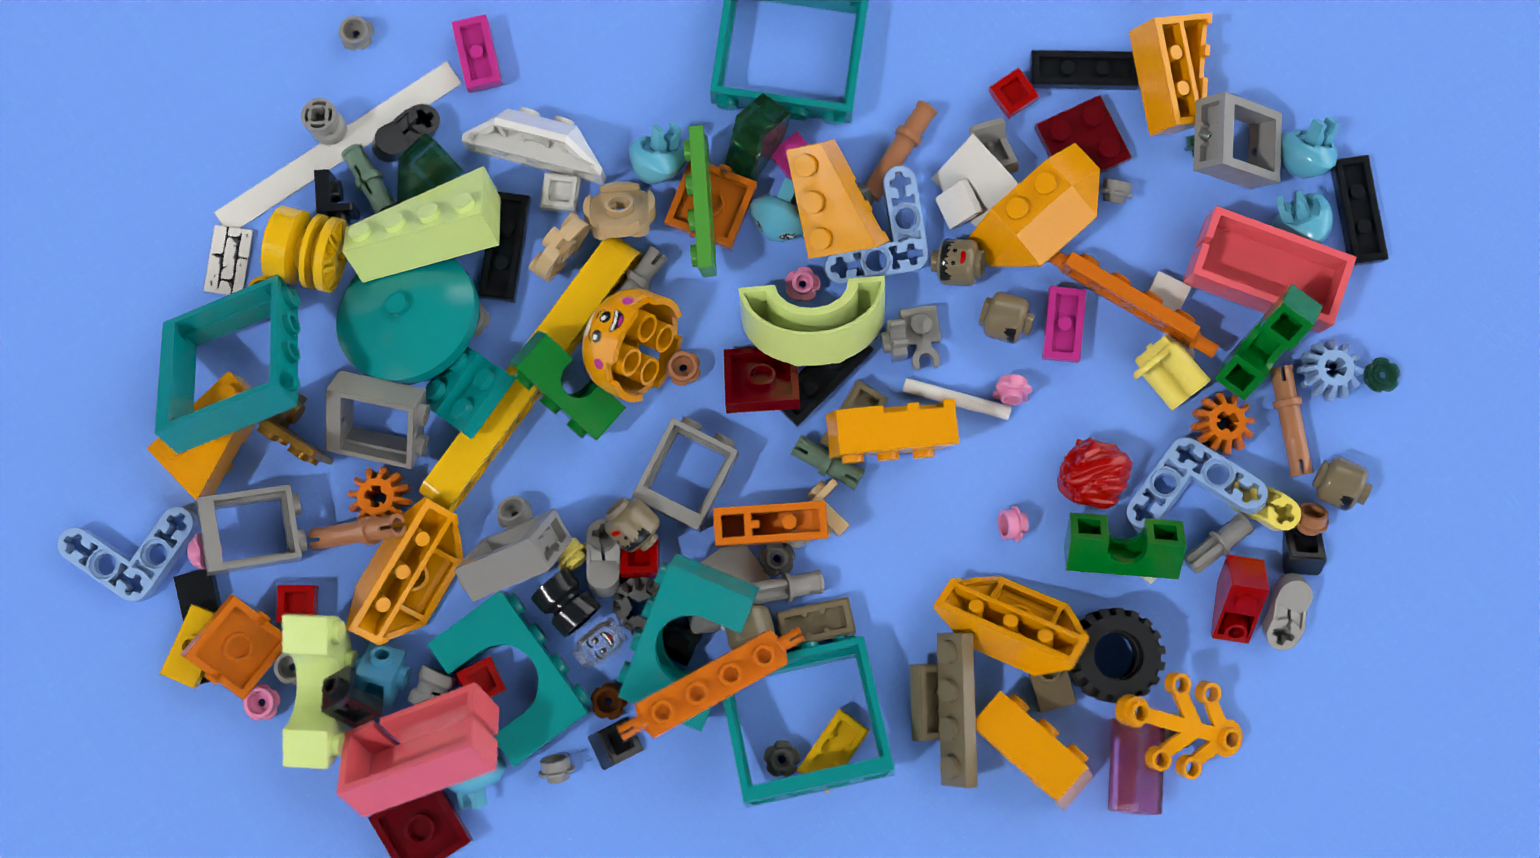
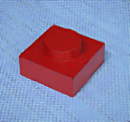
[988,68,1039,120]
[620,539,660,579]
[276,585,319,622]
[454,656,506,698]

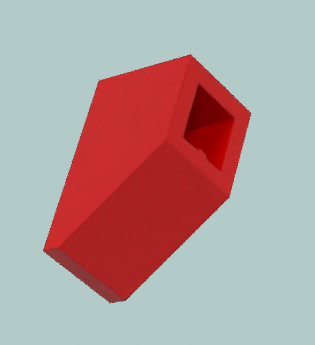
[1211,554,1270,644]

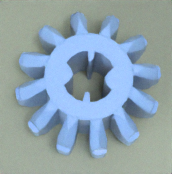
[1296,339,1364,402]

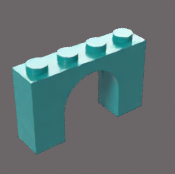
[617,553,760,732]
[427,590,592,767]

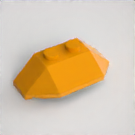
[967,143,1100,268]
[346,497,464,646]
[934,576,1089,676]

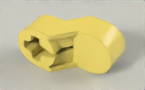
[1228,479,1301,531]

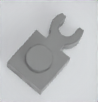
[899,305,942,371]
[880,318,909,363]

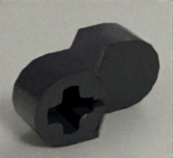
[372,104,440,163]

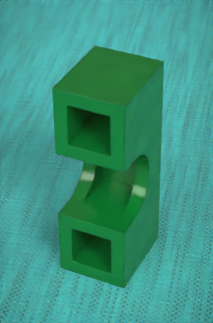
[1214,284,1323,401]
[508,331,626,441]
[1064,513,1187,579]

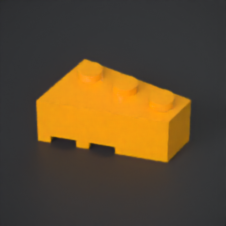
[1129,13,1212,136]
[786,139,890,259]
[146,371,256,501]
[826,398,959,464]
[976,690,1093,811]

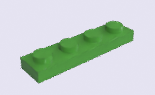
[683,125,717,278]

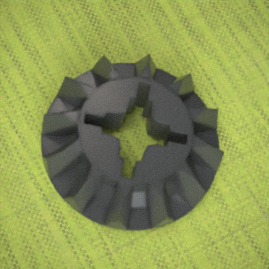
[612,577,660,635]

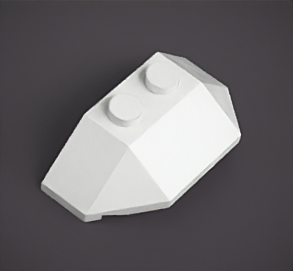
[461,107,606,185]

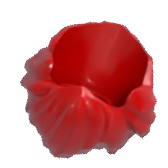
[1057,438,1133,509]

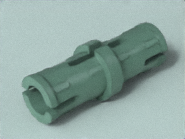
[341,144,397,214]
[790,434,865,490]

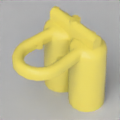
[1133,335,1211,411]

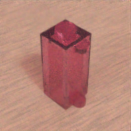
[1108,712,1165,815]

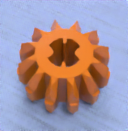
[1190,392,1256,456]
[347,467,412,521]

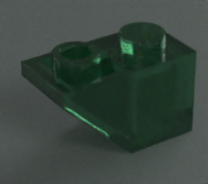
[725,93,791,181]
[396,132,464,204]

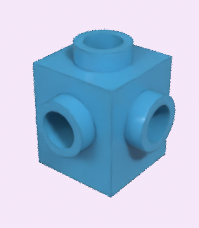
[353,642,411,708]

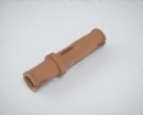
[865,100,937,202]
[1269,365,1314,477]
[307,513,406,551]

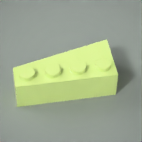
[343,166,501,283]

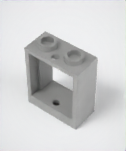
[1193,92,1282,189]
[326,370,430,469]
[631,416,739,532]
[196,484,307,576]
[454,508,573,602]

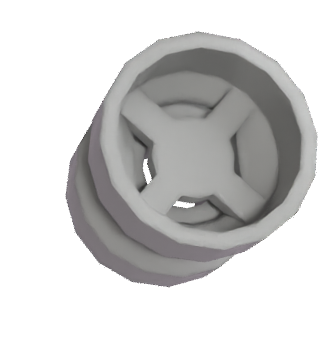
[301,98,347,145]
[407,664,457,705]

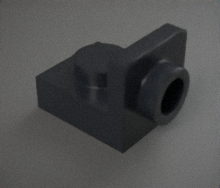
[314,169,360,224]
[321,665,383,728]

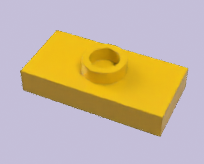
[160,604,215,689]
[796,709,870,793]

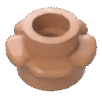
[665,350,701,386]
[1296,503,1329,536]

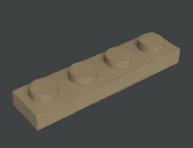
[936,632,978,788]

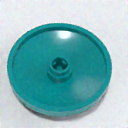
[336,258,479,385]

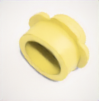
[557,537,586,571]

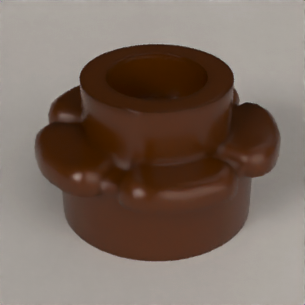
[591,683,627,720]

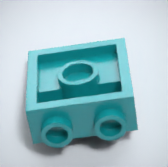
[425,346,516,439]

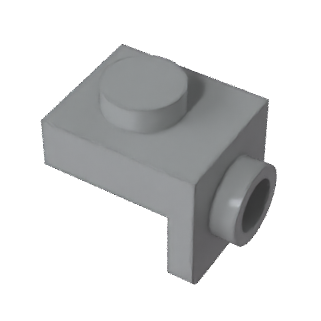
[969,117,1018,174]

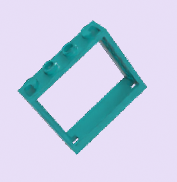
[710,0,869,125]
[154,275,301,454]
[723,634,895,808]

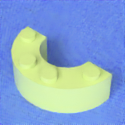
[738,276,885,366]
[282,614,358,769]

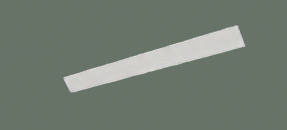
[214,61,462,228]

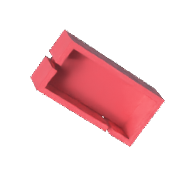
[1182,206,1357,333]
[336,683,499,817]

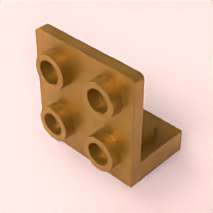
[256,392,334,466]

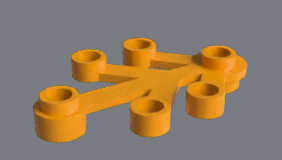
[1115,672,1243,780]

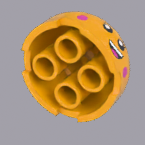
[582,288,683,402]

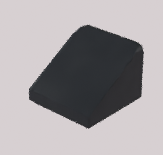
[1282,528,1327,575]
[663,616,703,666]
[588,717,644,770]

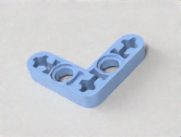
[824,166,928,284]
[1127,438,1268,532]
[57,507,199,602]

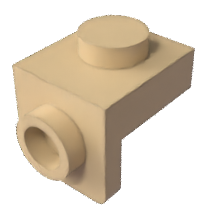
[807,478,849,538]

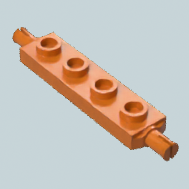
[1048,251,1220,359]
[616,626,805,741]

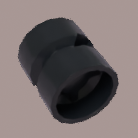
[530,567,601,638]

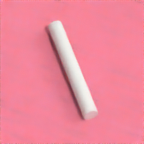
[902,378,1012,420]

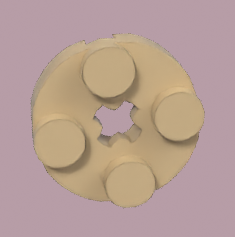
[583,181,657,240]
[528,212,590,282]

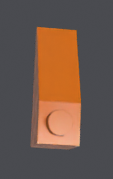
[713,501,828,548]

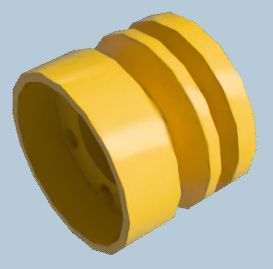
[260,205,348,293]

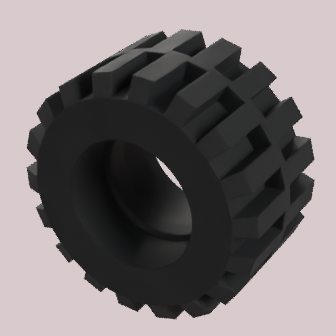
[1068,608,1166,703]

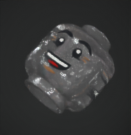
[572,616,629,671]

